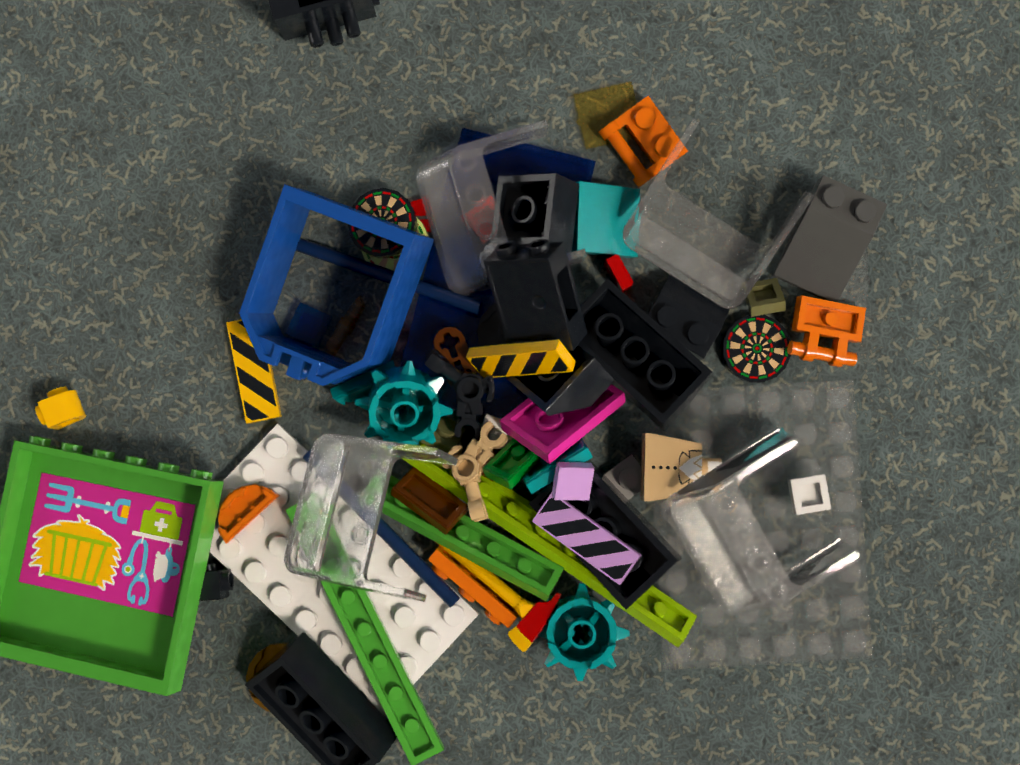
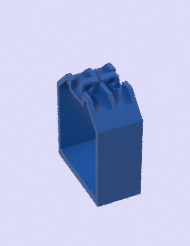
[239,184,434,386]

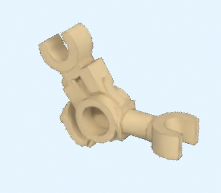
[442,421,508,522]

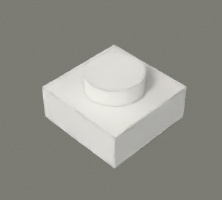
[787,474,831,515]

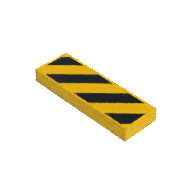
[226,319,282,424]
[466,339,576,378]

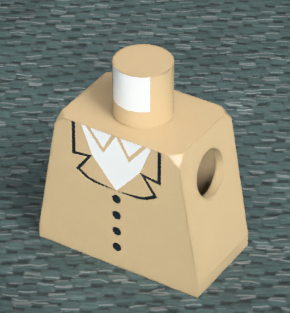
[640,433,722,501]

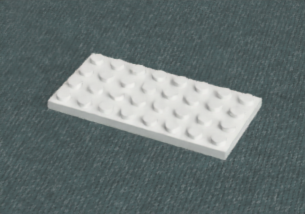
[210,424,479,716]

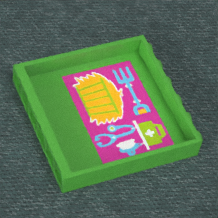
[0,435,224,696]

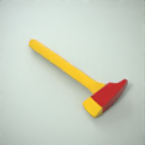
[434,541,562,652]

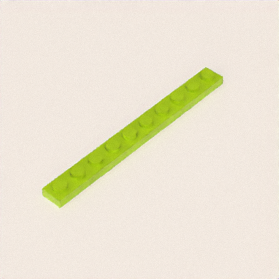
[387,441,697,647]

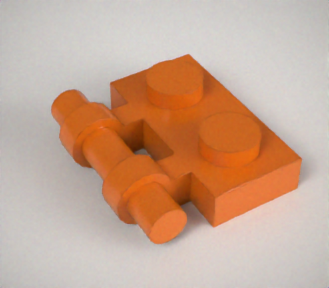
[787,295,866,367]

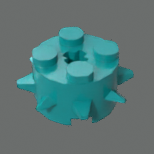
[355,360,453,453]
[538,583,630,681]

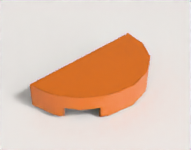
[218,484,280,544]

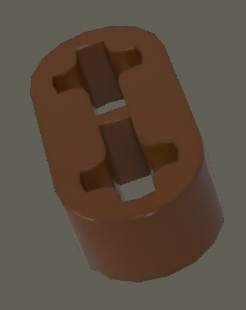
[434,327,478,389]

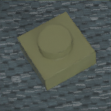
[743,278,786,317]
[420,416,467,455]

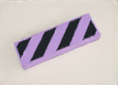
[532,492,641,585]

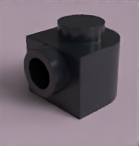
[199,563,234,601]

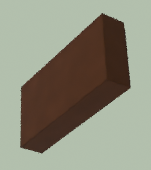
[391,467,468,535]

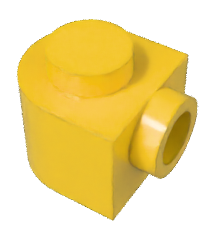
[35,386,86,430]

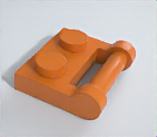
[598,96,688,188]

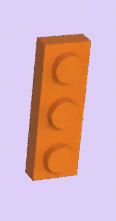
[428,545,519,629]

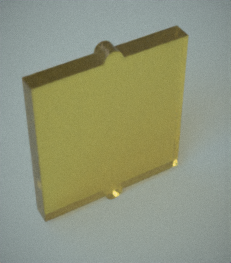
[573,82,637,150]

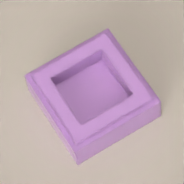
[552,462,595,501]

